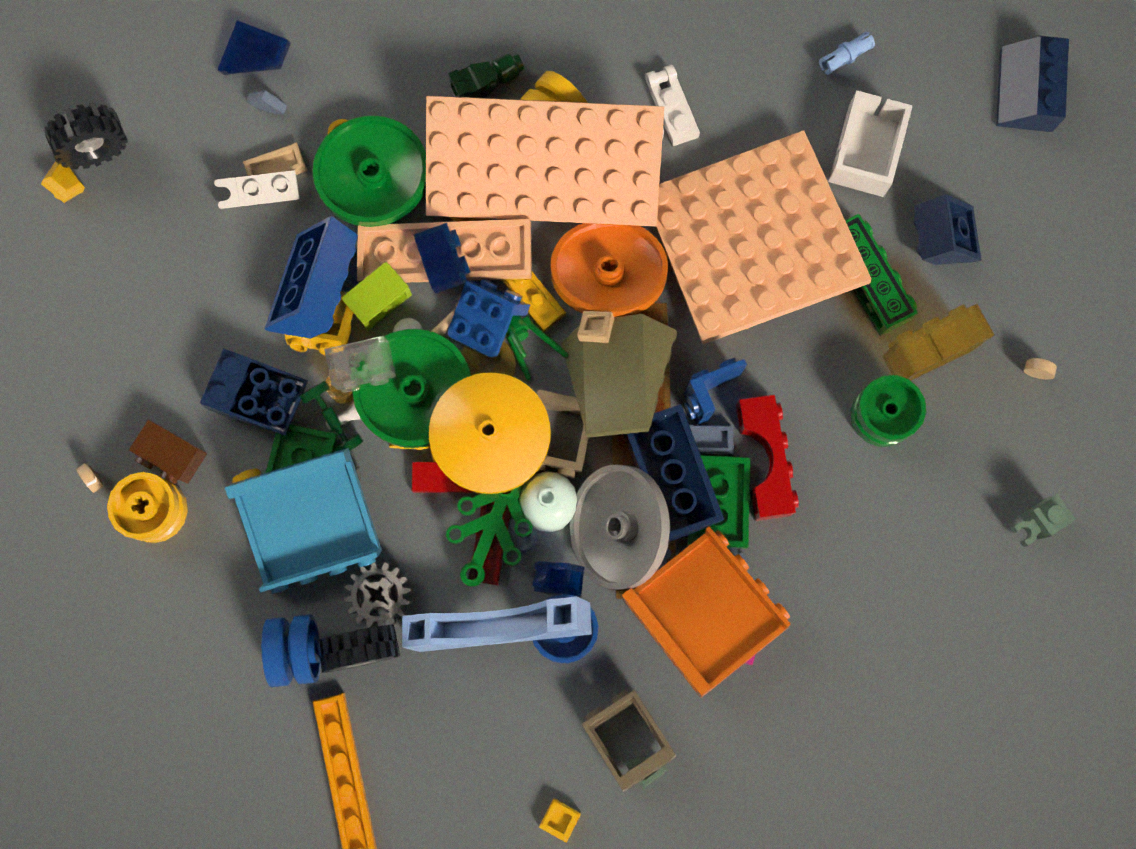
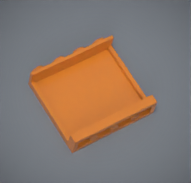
[622,526,791,698]

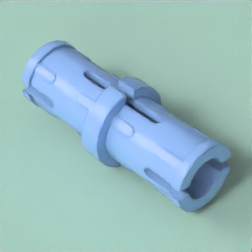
[819,32,875,75]

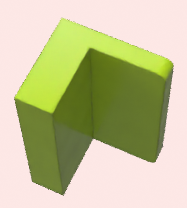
[342,262,412,331]

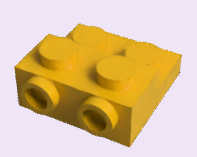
[284,291,353,357]

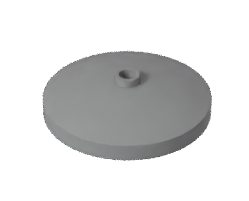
[570,465,670,589]

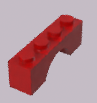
[735,395,799,521]

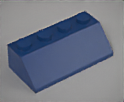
[264,216,358,339]

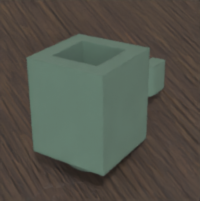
[1010,494,1076,547]

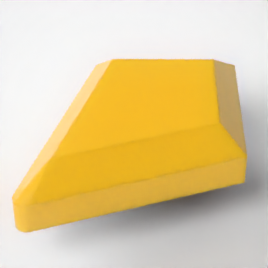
[41,161,85,203]

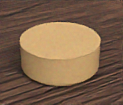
[1024,358,1057,380]
[76,463,104,493]

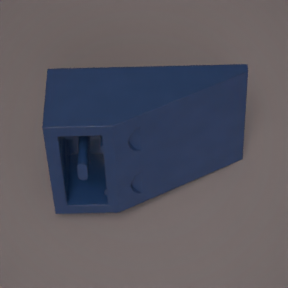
[200,348,308,436]

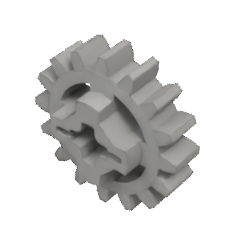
[344,562,412,628]

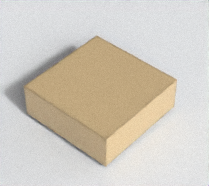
[577,311,614,343]

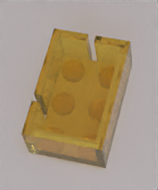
[882,304,995,381]

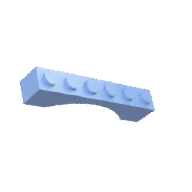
[402,596,592,652]

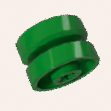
[850,375,926,447]

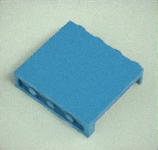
[225,448,382,594]

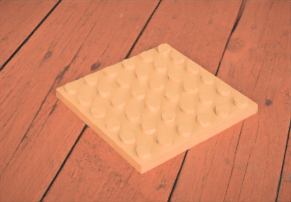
[656,130,871,345]

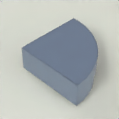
[246,90,287,114]

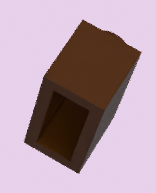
[129,419,207,484]

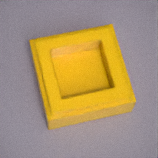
[539,798,581,843]

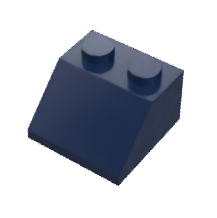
[914,194,981,265]

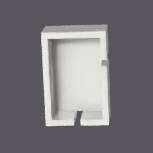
[828,90,912,197]

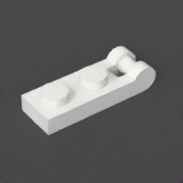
[645,64,700,146]

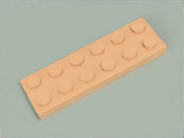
[357,219,532,283]

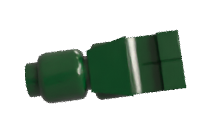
[448,54,524,98]

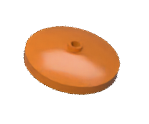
[551,223,668,317]

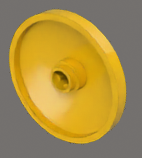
[429,373,551,494]

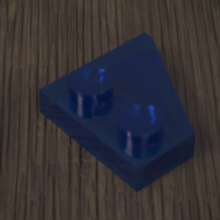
[217,20,291,75]

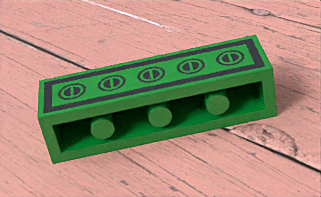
[845,214,918,336]

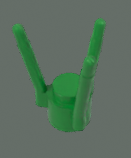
[505,316,569,381]

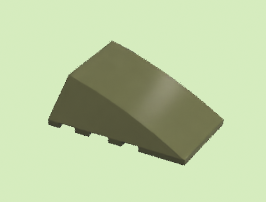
[561,314,677,437]

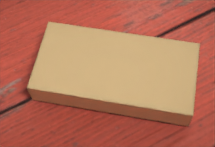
[243,142,308,176]

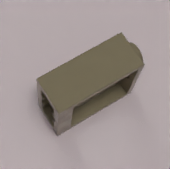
[537,390,589,478]
[582,690,676,792]

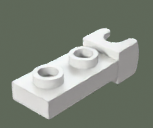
[214,170,300,209]

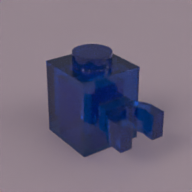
[533,561,585,597]

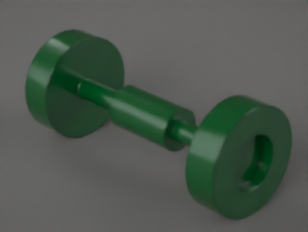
[299,380,364,452]

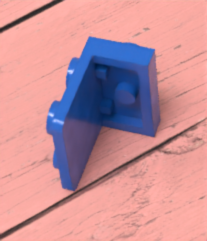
[448,279,530,357]
[683,358,747,425]

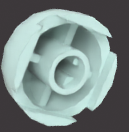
[518,472,577,532]

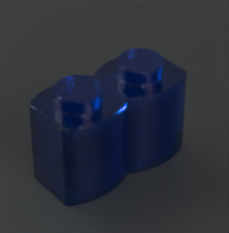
[413,223,471,294]

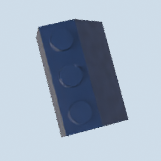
[996,36,1069,132]

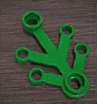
[446,486,533,587]

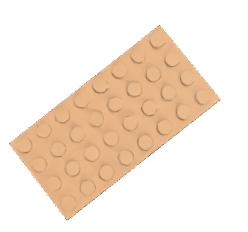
[426,96,664,226]

